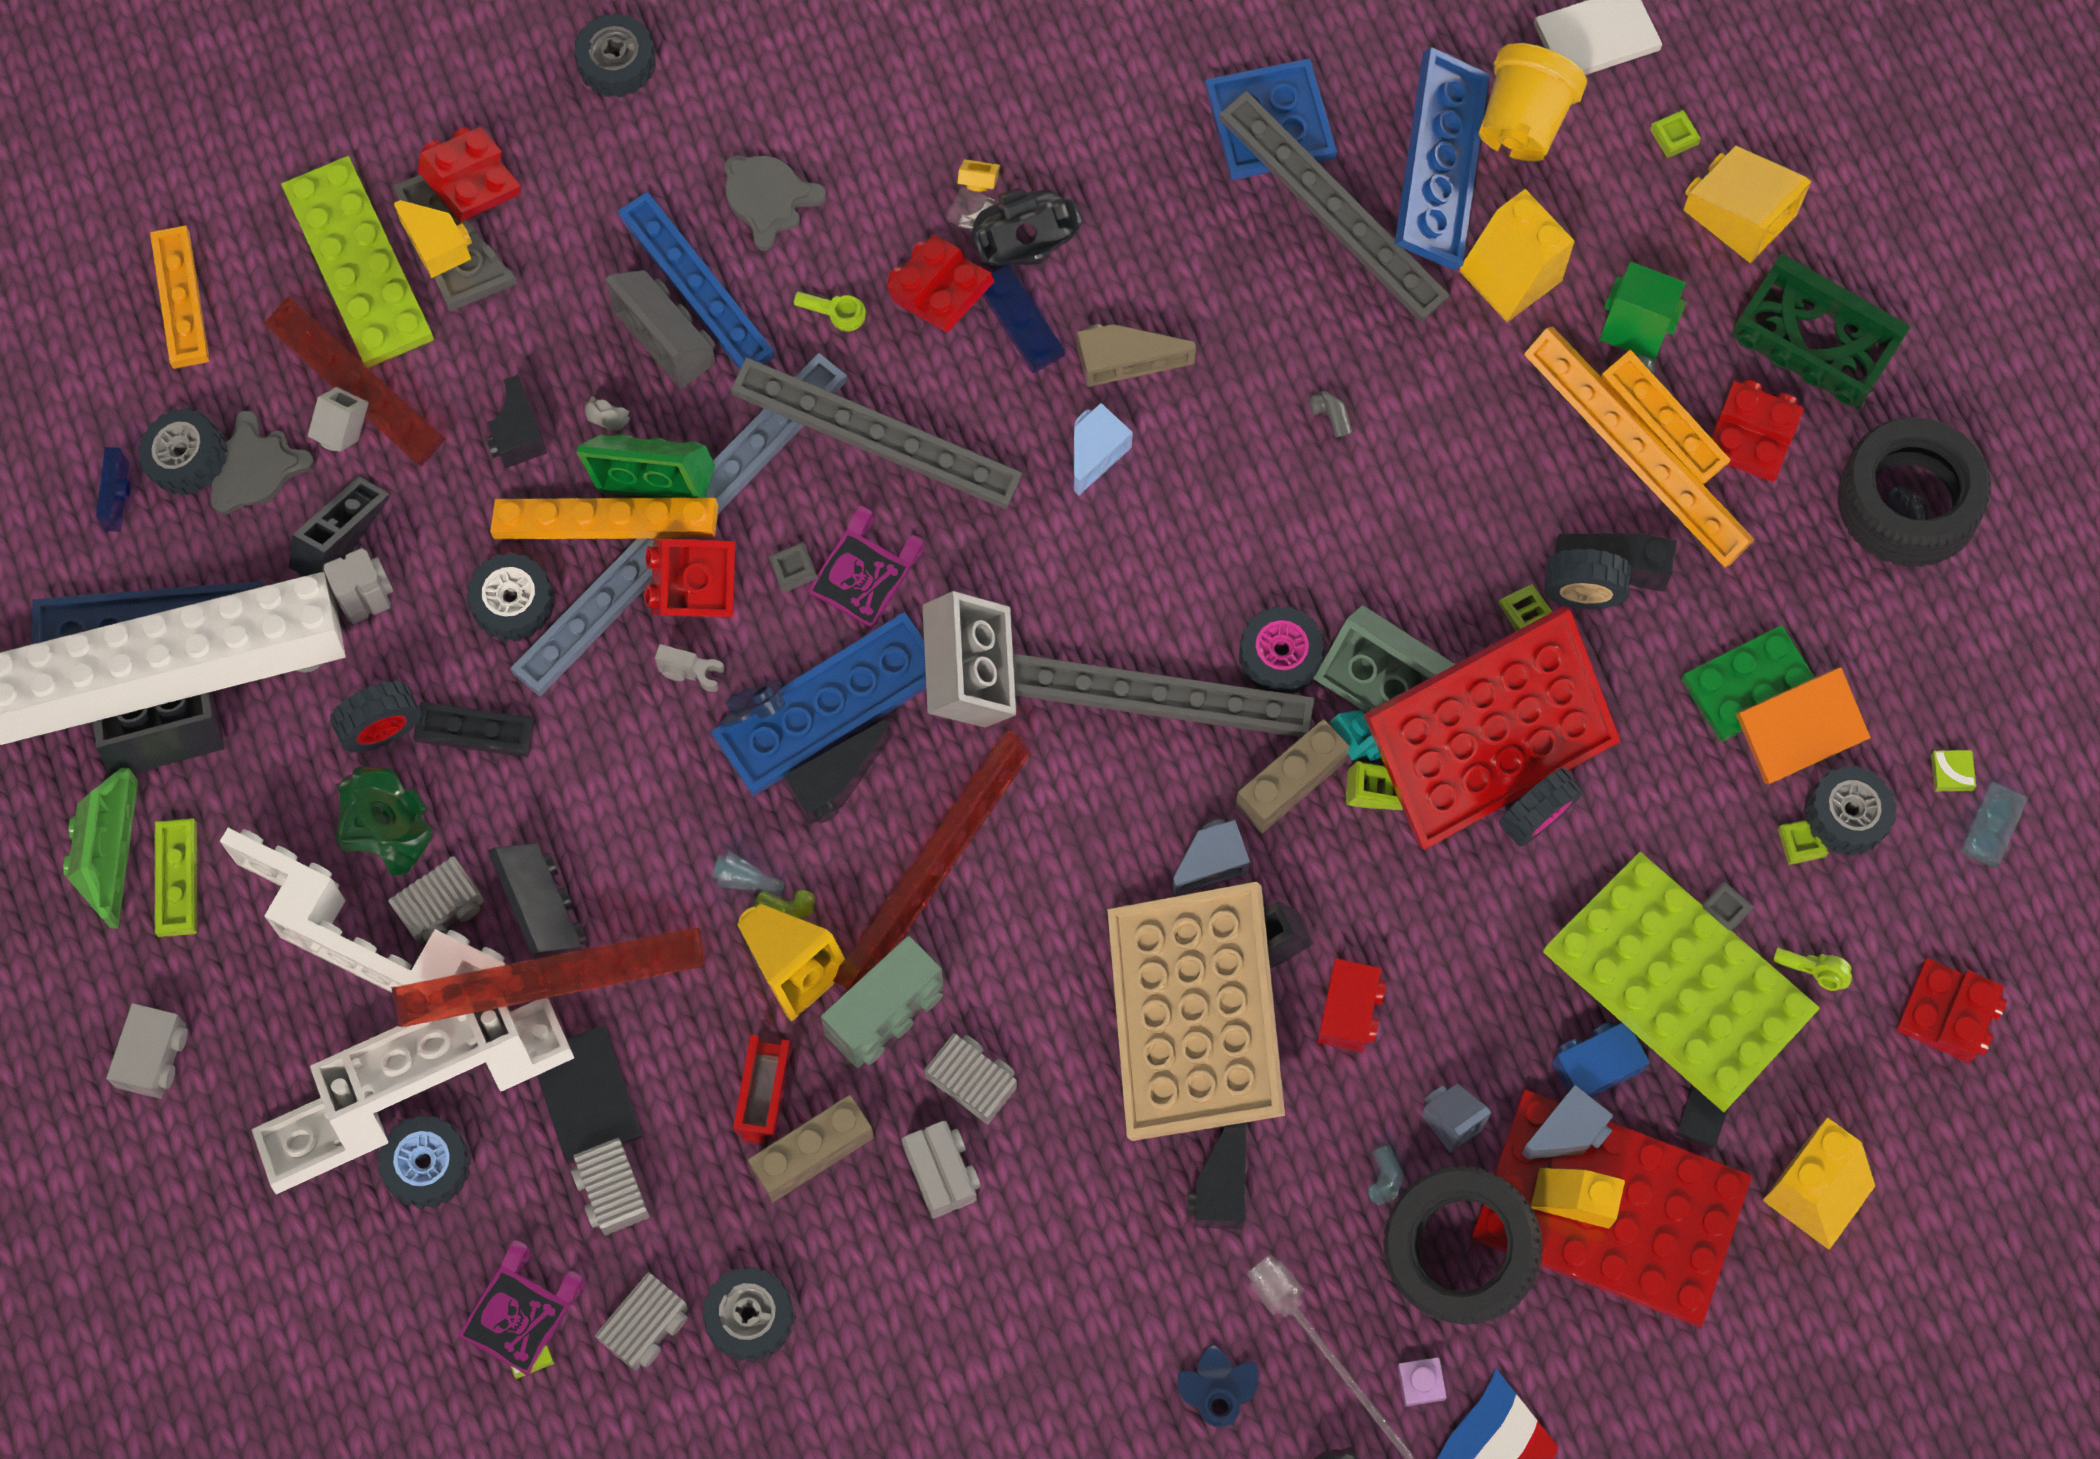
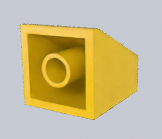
[1683,146,1812,264]
[1459,189,1575,322]
[1763,1117,1875,1250]

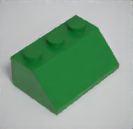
[577,434,715,498]

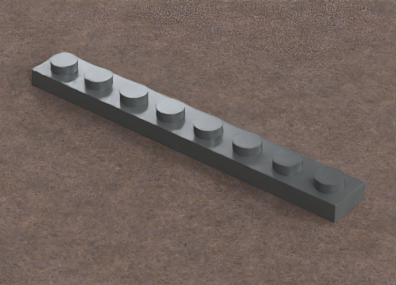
[1219,91,1450,323]
[731,357,1023,510]
[1013,654,1314,738]

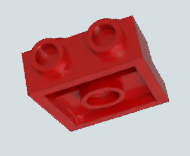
[417,126,521,222]
[886,234,994,333]
[1711,380,1805,482]
[644,539,735,617]
[1895,958,2007,1063]

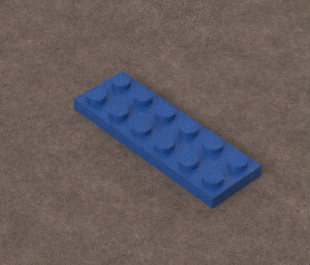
[1394,47,1489,270]
[711,612,926,797]

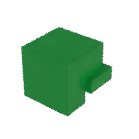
[1599,262,1686,361]

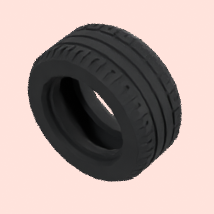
[1837,417,1991,567]
[1383,1166,1543,1325]

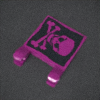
[807,506,925,629]
[458,1240,585,1376]

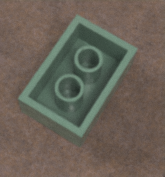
[821,936,944,1069]

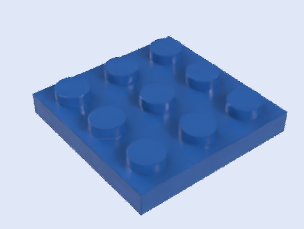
[1205,58,1337,180]

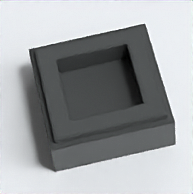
[768,542,818,593]
[1702,881,1754,931]

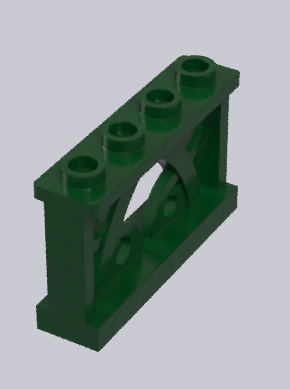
[1731,253,1911,409]

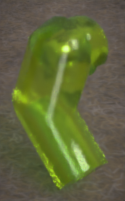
[755,890,816,918]

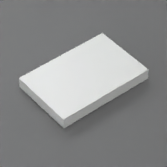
[1534,0,1662,75]

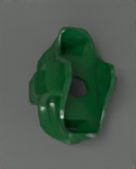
[335,767,432,876]

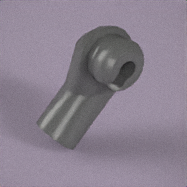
[1308,391,1353,438]

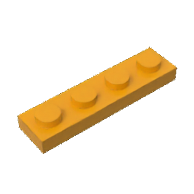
[150,225,210,369]
[1601,350,1731,485]

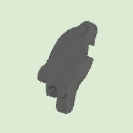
[724,156,826,251]
[210,411,314,515]

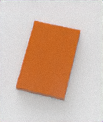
[1735,667,1871,784]

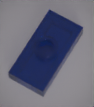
[96,447,131,532]

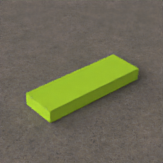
[155,818,197,937]

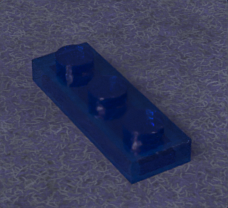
[982,264,1065,373]

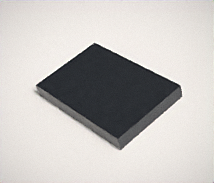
[537,1025,643,1164]

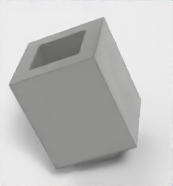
[308,387,369,452]

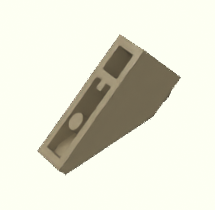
[1077,324,1196,387]

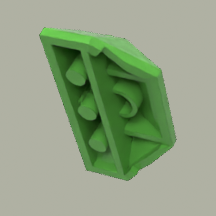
[63,768,138,929]

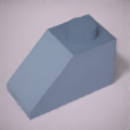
[1172,819,1250,896]
[1421,1084,1491,1153]
[1521,1085,1613,1159]

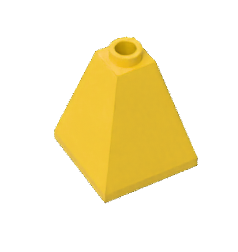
[737,904,850,1022]

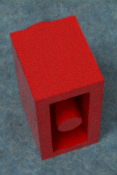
[1317,958,1387,1053]

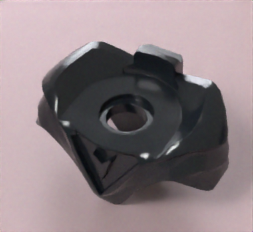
[971,188,1082,267]

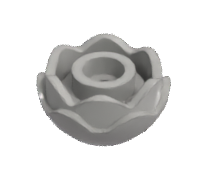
[584,396,630,432]

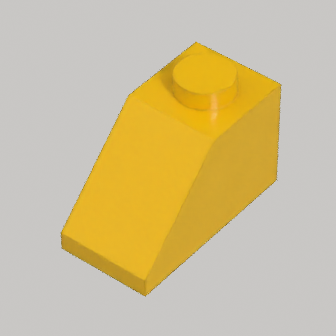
[394,200,472,278]
[1531,1168,1625,1229]

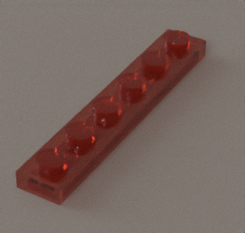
[264,296,446,467]

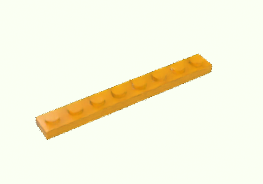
[1524,327,1755,567]

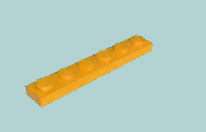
[490,498,719,539]

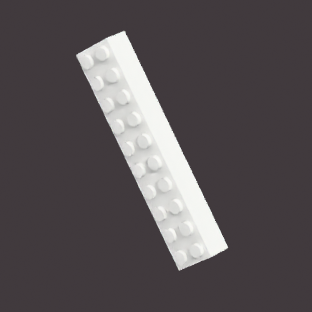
[0,572,346,745]

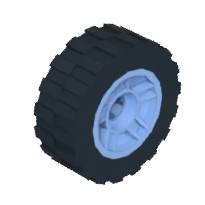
[377,1115,471,1209]

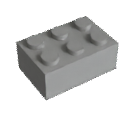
[923,591,1016,728]

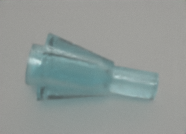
[711,851,785,896]

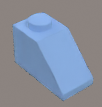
[1074,403,1133,495]

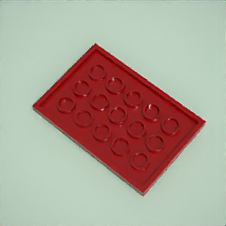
[1364,606,1621,850]
[1471,1089,1752,1327]

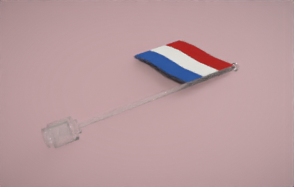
[1246,1255,1558,1459]

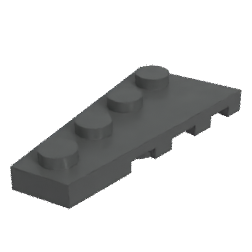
[393,175,518,312]

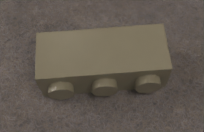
[1235,719,1350,834]
[748,1095,874,1203]

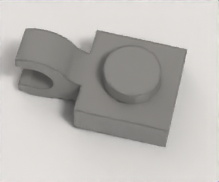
[655,644,724,692]

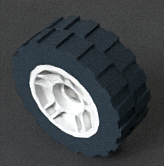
[466,553,554,642]

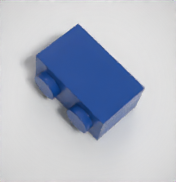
[1552,1021,1650,1097]

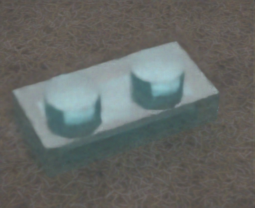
[1960,781,2028,868]

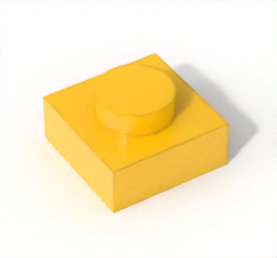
[958,159,1000,192]

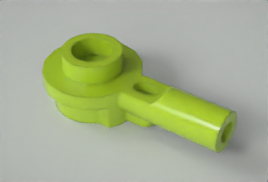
[794,291,866,332]
[1773,947,1852,991]

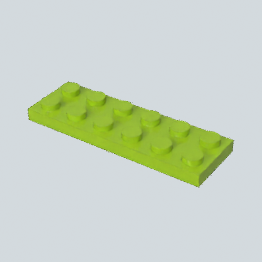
[281,156,434,369]

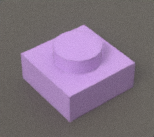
[1397,1357,1447,1407]

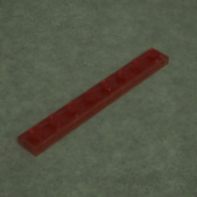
[833,730,1031,994]
[391,927,706,1027]

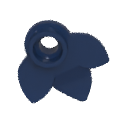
[719,680,785,728]
[1177,1345,1259,1428]

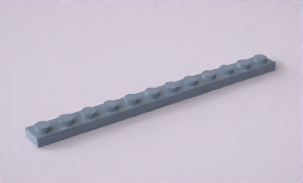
[510,353,847,697]

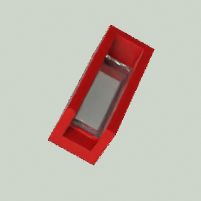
[733,1034,793,1145]

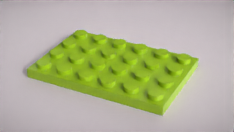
[1543,852,1820,1112]

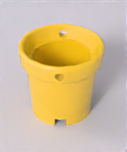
[1478,43,1587,162]

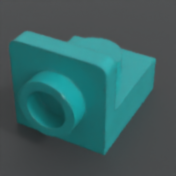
[1330,709,1381,761]

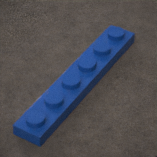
[617,192,775,371]

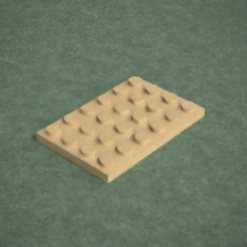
[1107,882,1285,1141]

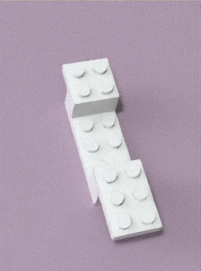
[220,828,516,1011]
[252,982,574,1194]

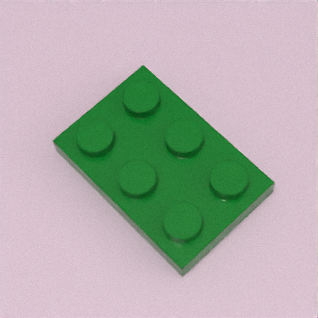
[1681,625,1815,743]

